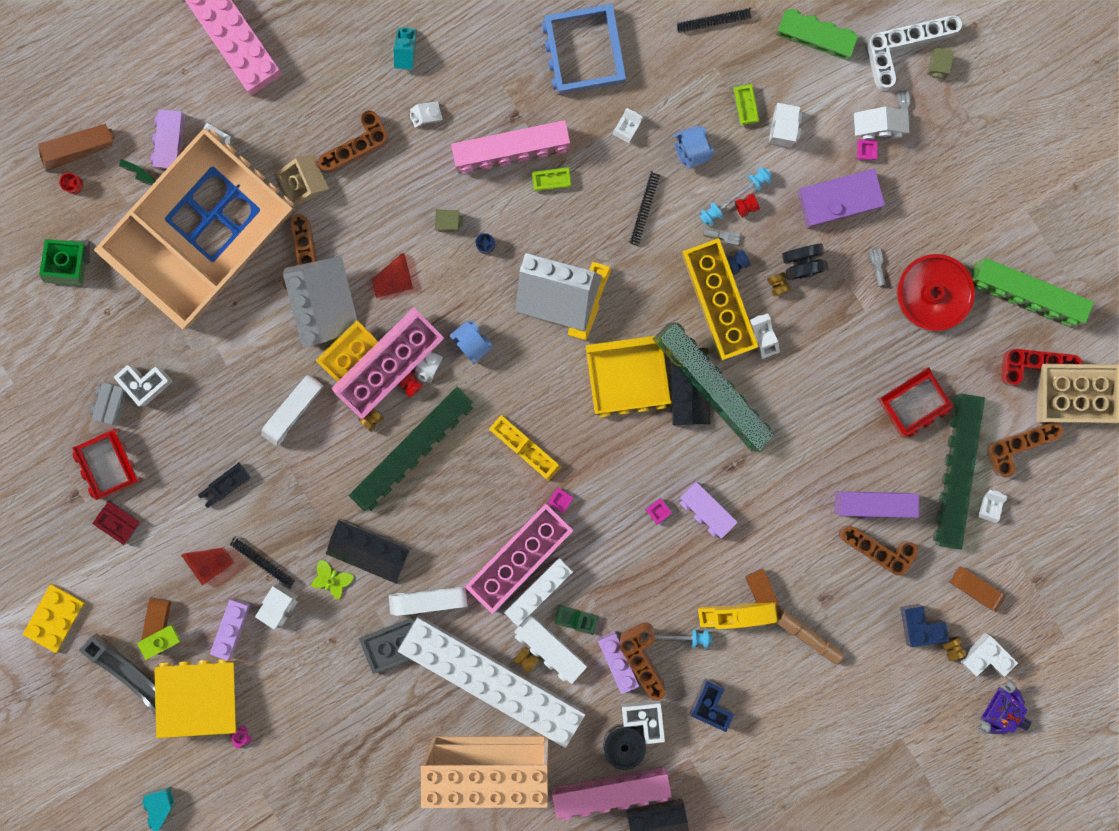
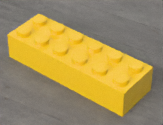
[681,238,759,361]

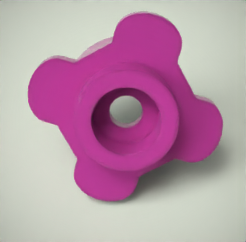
[229,726,252,748]

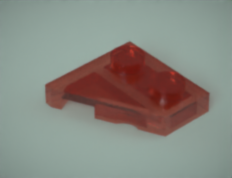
[371,253,414,298]
[181,547,235,585]

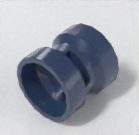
[475,233,495,254]
[727,249,751,275]

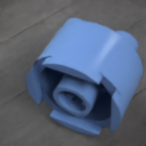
[674,125,714,170]
[449,320,493,364]

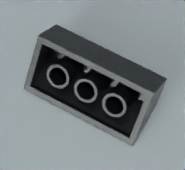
[670,347,710,425]
[326,519,411,584]

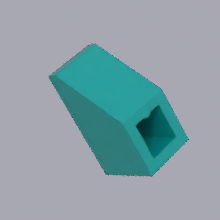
[393,27,417,70]
[142,787,175,831]

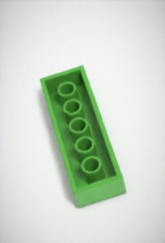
[971,258,1094,328]

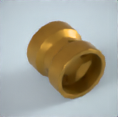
[767,272,792,296]
[358,408,385,432]
[942,636,967,661]
[513,646,540,673]

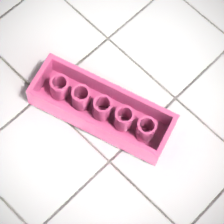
[185,0,283,96]
[451,120,570,174]
[332,307,444,419]
[465,503,573,614]
[552,767,672,820]

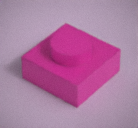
[857,139,878,160]
[547,487,574,513]
[645,498,672,524]

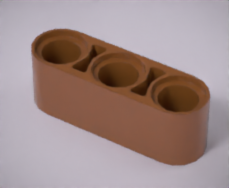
[949,566,1006,613]
[745,568,782,627]
[140,597,171,655]

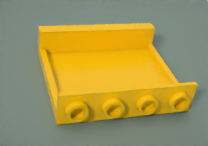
[585,335,671,417]
[155,659,237,738]

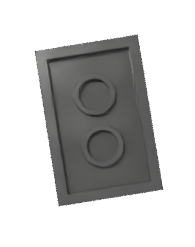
[359,617,415,674]

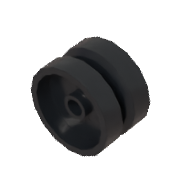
[781,243,829,280]
[603,723,646,770]

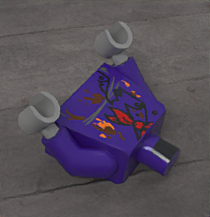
[976,678,1031,734]

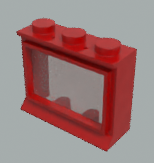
[877,367,953,438]
[72,429,142,500]

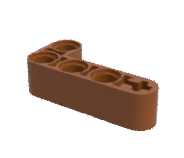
[318,110,389,174]
[282,214,317,290]
[987,422,1063,477]
[839,526,918,575]
[620,622,665,701]

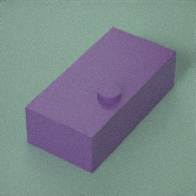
[797,168,885,228]
[834,491,919,519]

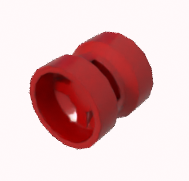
[59,173,84,194]
[734,193,760,218]
[398,372,424,398]

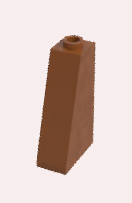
[38,123,115,171]

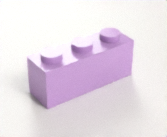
[151,109,185,170]
[679,481,737,539]
[210,598,252,661]
[598,631,639,694]

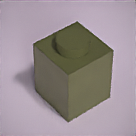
[927,47,954,79]
[435,209,463,232]

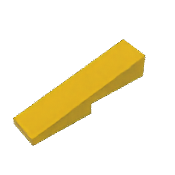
[489,415,561,481]

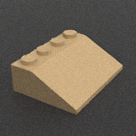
[1036,364,1119,423]

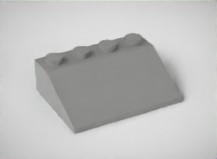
[515,253,602,331]
[283,256,358,347]

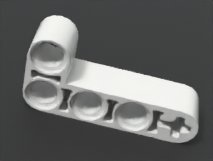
[261,374,324,447]
[388,587,468,616]

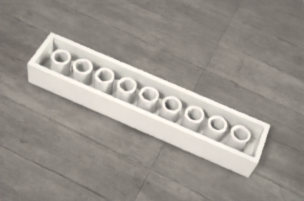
[398,615,585,748]

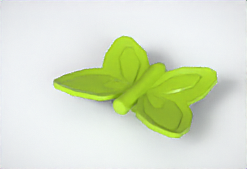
[311,560,354,599]

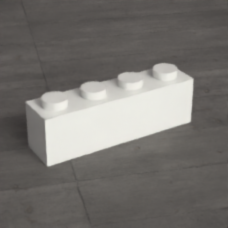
[504,557,573,626]
[514,614,587,684]

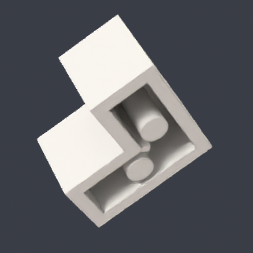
[768,103,802,148]
[854,106,909,140]
[114,365,173,407]
[255,583,298,629]
[958,633,1018,677]
[621,701,665,744]

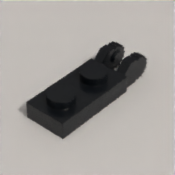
[198,462,251,508]

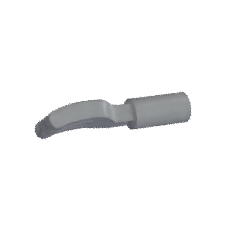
[897,91,911,128]
[703,228,742,246]
[869,248,886,287]

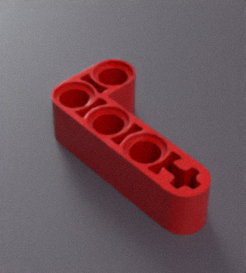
[1001,349,1083,386]

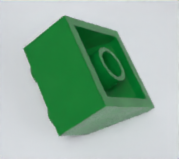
[39,239,85,286]

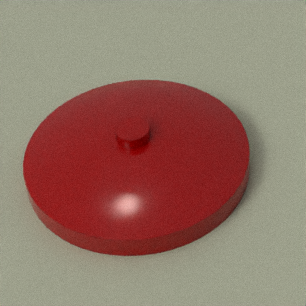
[896,254,975,331]

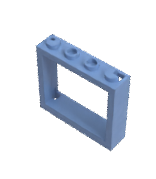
[541,4,626,95]

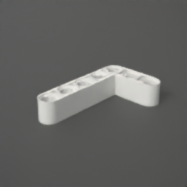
[867,16,962,91]

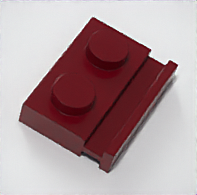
[92,500,141,545]

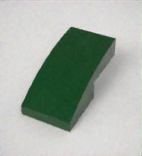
[119,159,156,185]
[554,605,599,635]

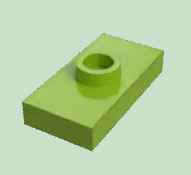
[733,84,760,126]
[532,167,572,192]
[137,624,181,660]

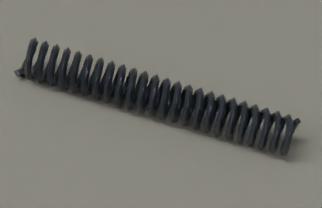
[677,8,751,33]
[629,171,660,246]
[230,536,295,589]

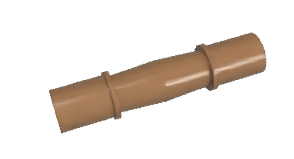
[776,610,844,664]

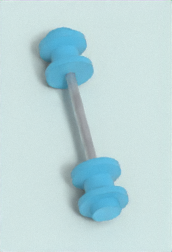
[699,167,772,227]
[629,629,712,649]

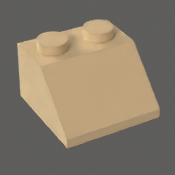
[275,154,329,207]

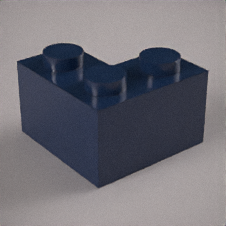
[900,604,949,647]
[689,678,734,732]

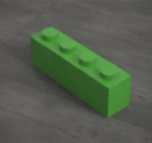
[776,9,858,61]

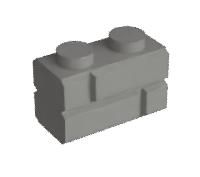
[90,382,127,425]

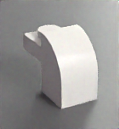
[750,313,780,359]

